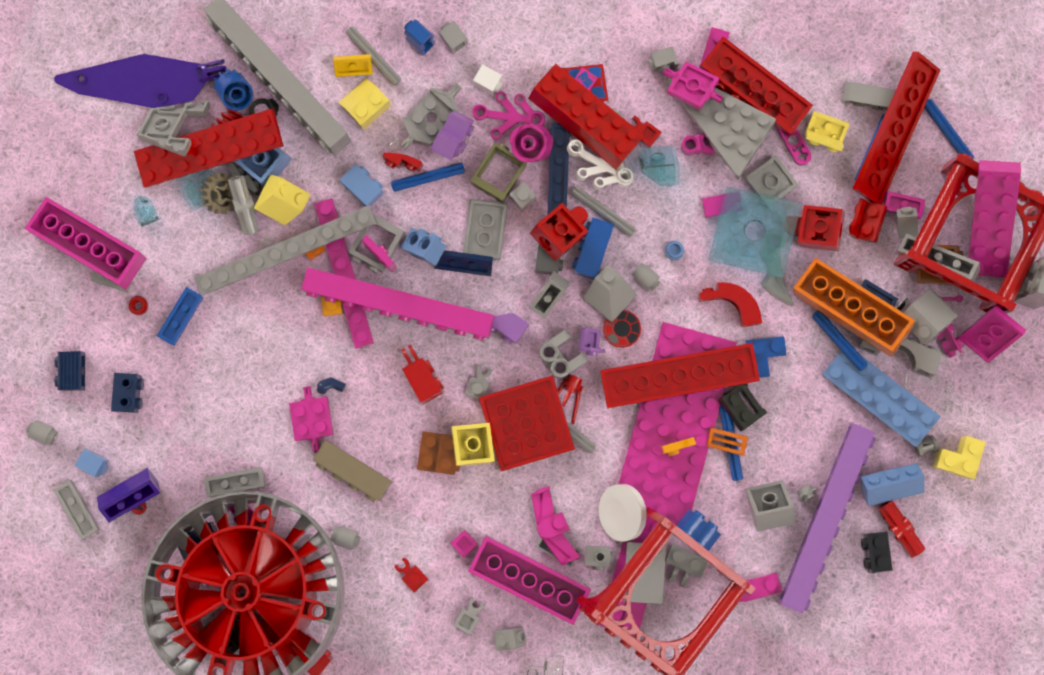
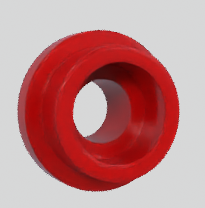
[128,296,148,315]

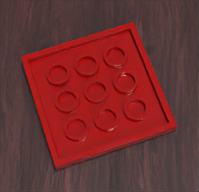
[479,375,575,472]

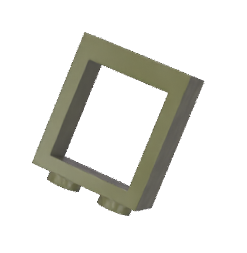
[470,143,527,203]

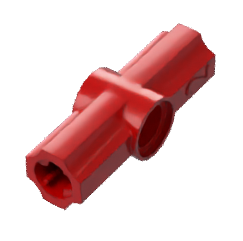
[877,500,926,558]

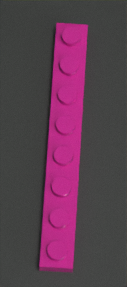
[314,198,374,349]

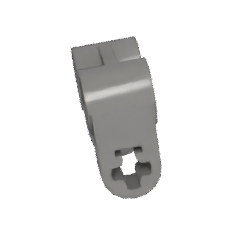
[540,329,588,379]

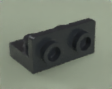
[861,531,893,574]

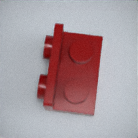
[849,198,888,243]

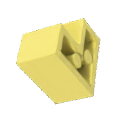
[932,436,986,479]

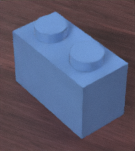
[340,164,384,207]

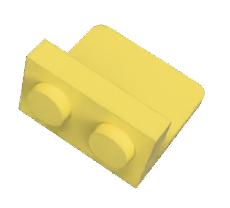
[805,110,850,152]

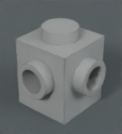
[585,545,614,571]

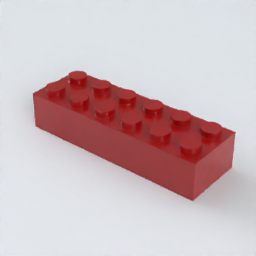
[528,64,644,170]

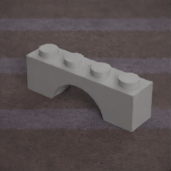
[858,338,943,378]

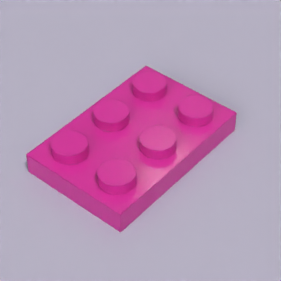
[959,305,1026,363]

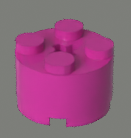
[510,124,553,162]

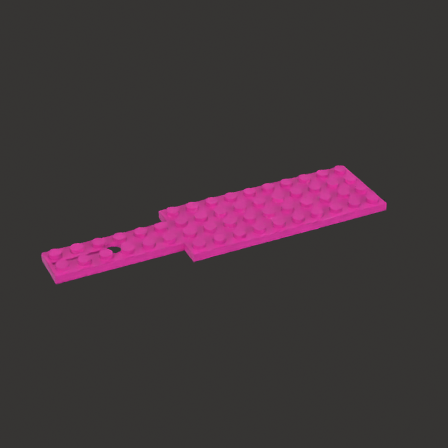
[600,322,737,636]

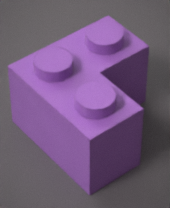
[430,110,474,160]

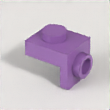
[579,328,605,356]

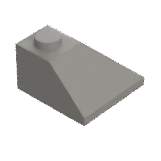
[583,265,637,323]

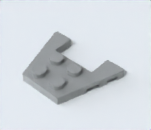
[137,100,210,156]

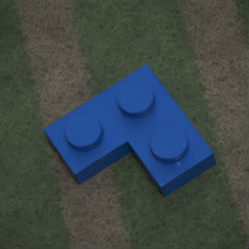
[745,336,787,378]

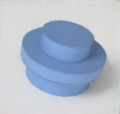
[665,241,684,260]

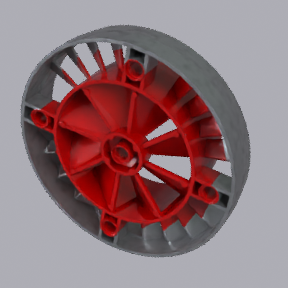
[141,491,345,675]

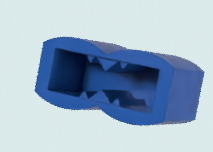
[404,19,435,56]
[676,509,721,551]

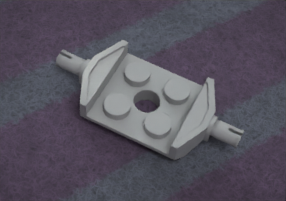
[400,83,462,150]

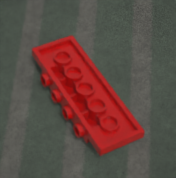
[699,37,813,136]

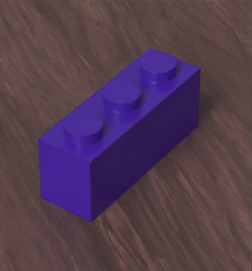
[97,468,160,523]

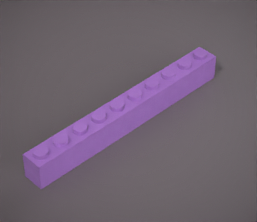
[778,423,876,614]

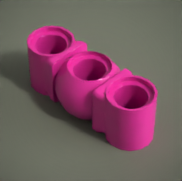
[681,133,716,156]

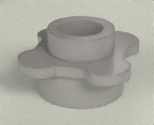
[797,485,817,502]

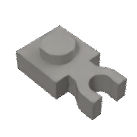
[465,365,492,400]
[453,597,484,635]

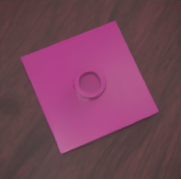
[362,235,397,273]

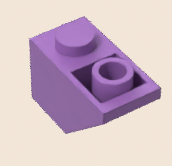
[491,313,529,345]

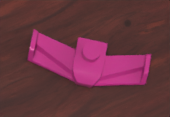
[531,486,581,566]

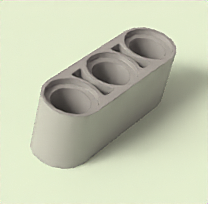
[842,82,896,111]

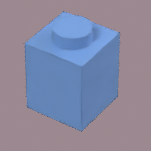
[74,449,109,477]

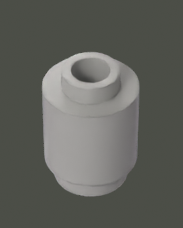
[632,263,660,291]
[26,420,58,445]
[330,526,361,550]

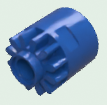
[213,69,253,111]

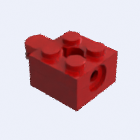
[529,203,588,262]
[783,205,845,252]
[401,344,444,405]

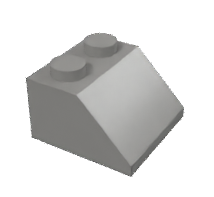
[903,289,959,346]
[746,480,795,532]

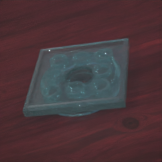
[708,186,802,278]

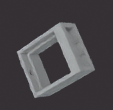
[348,215,406,273]

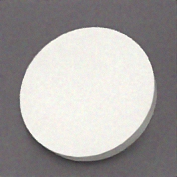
[599,484,647,541]

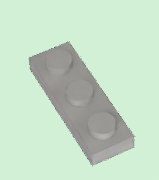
[204,467,266,497]
[53,480,100,540]

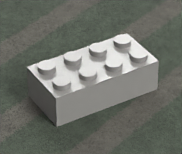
[1014,257,1044,309]

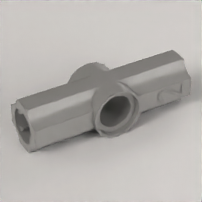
[228,176,259,235]

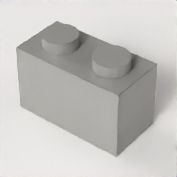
[529,271,569,319]

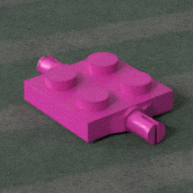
[663,61,724,110]
[289,386,334,452]

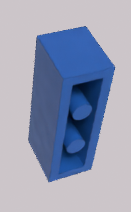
[572,217,614,280]

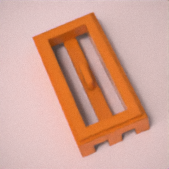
[707,427,749,456]

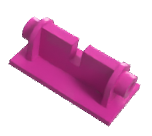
[937,323,964,358]

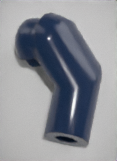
[317,377,346,394]

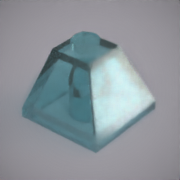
[637,145,680,187]

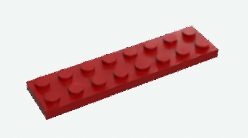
[852,51,940,204]
[134,109,284,188]
[600,343,760,409]

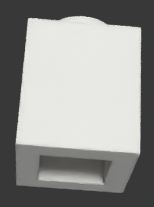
[473,64,504,96]

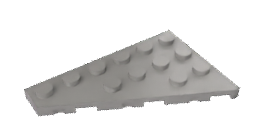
[667,68,776,180]

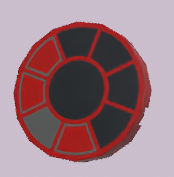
[603,310,641,348]

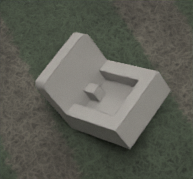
[493,626,526,651]

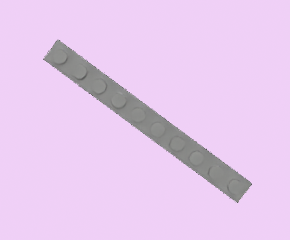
[194,206,377,295]

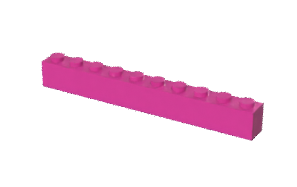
[301,267,495,341]

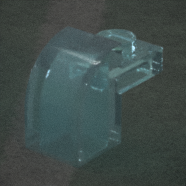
[182,169,215,211]

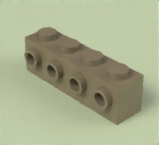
[313,440,393,502]

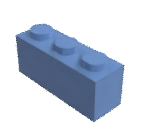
[861,463,924,506]

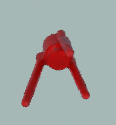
[557,374,583,424]

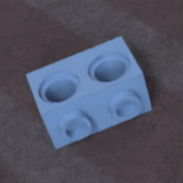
[400,228,447,266]

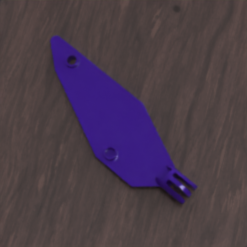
[54,54,227,108]

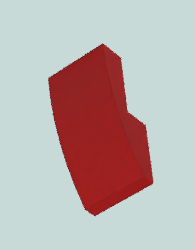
[382,152,423,172]

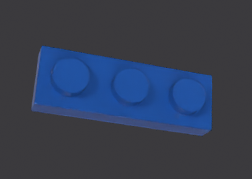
[157,287,204,346]

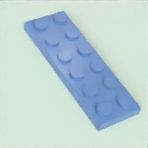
[822,351,941,447]

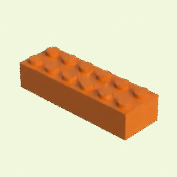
[793,258,915,358]

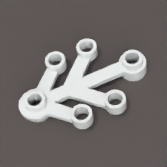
[567,139,633,190]

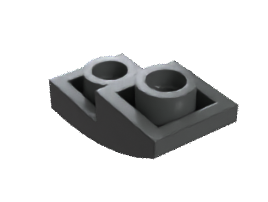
[226,162,261,196]

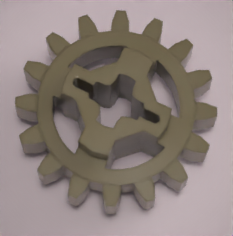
[200,173,234,214]

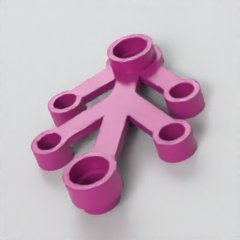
[472,91,545,140]

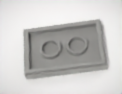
[463,199,508,260]
[623,542,666,604]

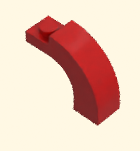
[698,282,762,327]

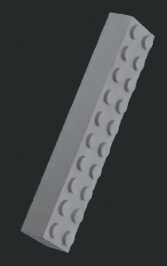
[203,0,351,156]

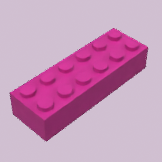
[968,160,1021,278]
[24,197,147,290]
[468,535,591,625]

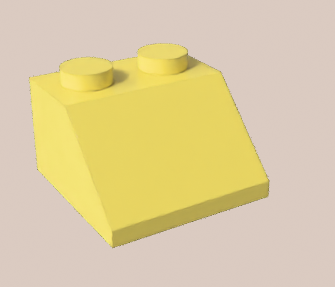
[339,78,391,130]
[253,174,311,225]
[451,423,495,466]

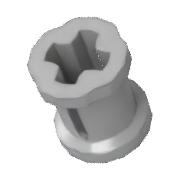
[914,435,938,457]

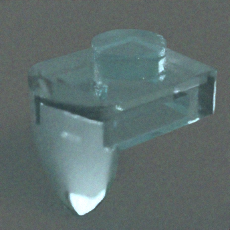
[133,196,159,227]

